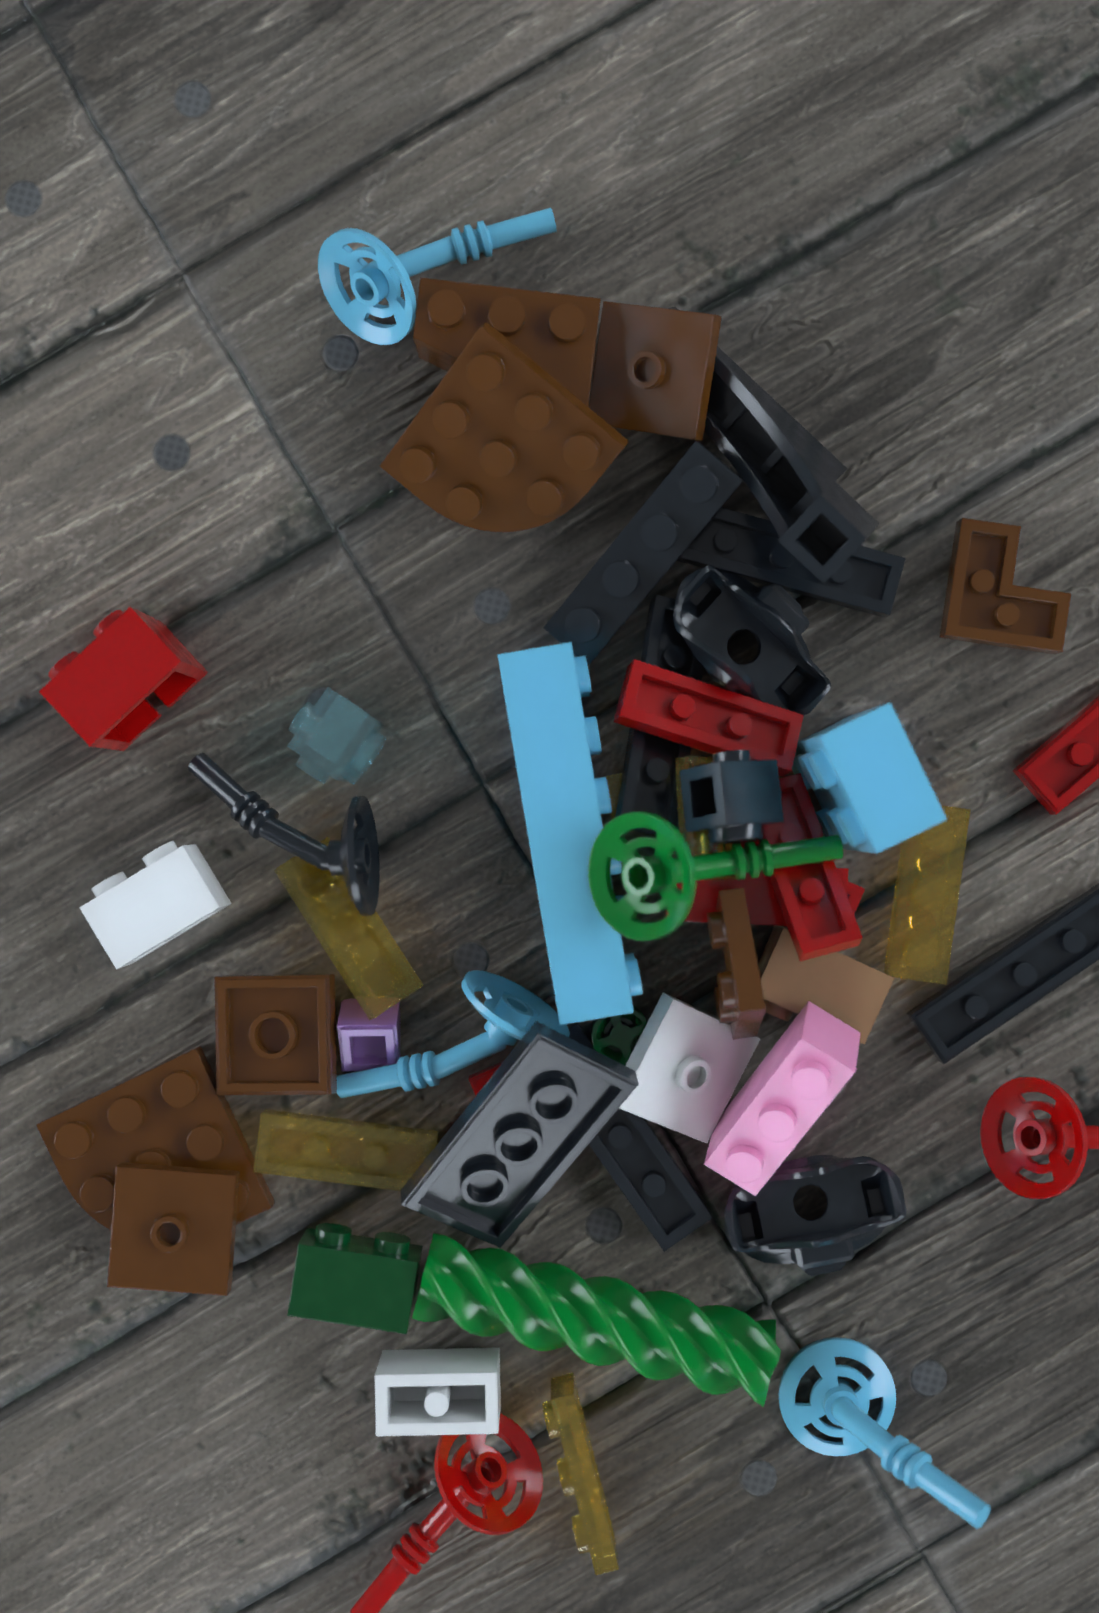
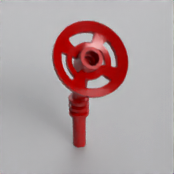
[980,1077,1099,1199]
[350,1414,543,1613]

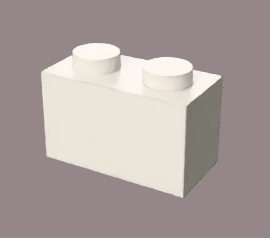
[79,841,232,969]
[375,1348,501,1436]

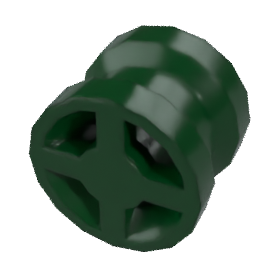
[591,1005,647,1066]

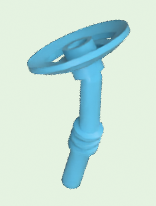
[318,208,557,345]
[337,970,570,1098]
[778,1337,990,1528]

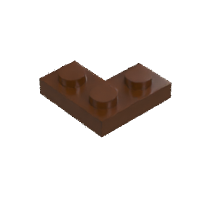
[939,518,1071,655]
[707,888,766,1040]

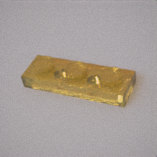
[884,806,971,985]
[274,837,424,1020]
[253,1109,439,1191]
[542,1373,619,1575]

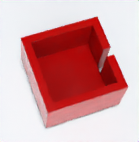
[39,607,208,751]

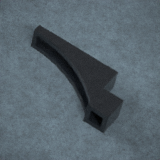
[668,307,879,584]

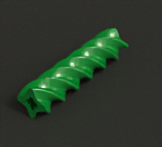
[412,1233,780,1407]

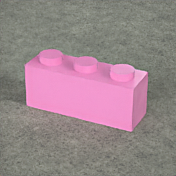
[704,1001,861,1196]

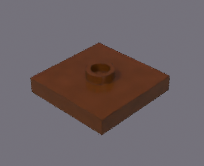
[589,301,722,440]
[215,974,337,1095]
[107,1162,240,1296]

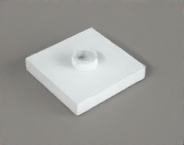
[619,993,760,1143]

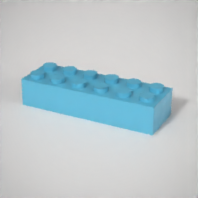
[498,642,643,1025]

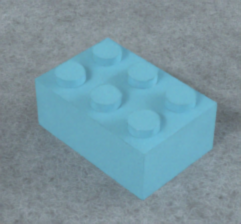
[792,702,947,854]

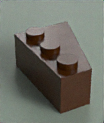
[413,277,601,407]

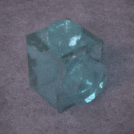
[287,687,386,785]

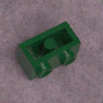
[287,1223,423,1334]

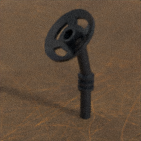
[188,753,380,916]

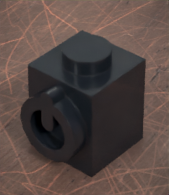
[679,750,784,844]

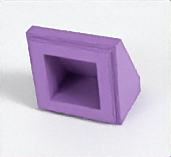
[337,999,401,1072]

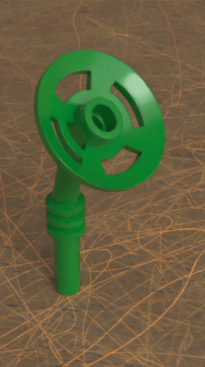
[588,812,843,941]

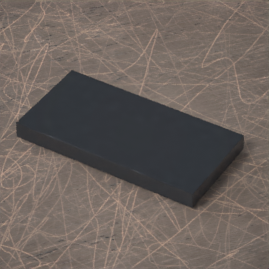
[400,1021,639,1248]

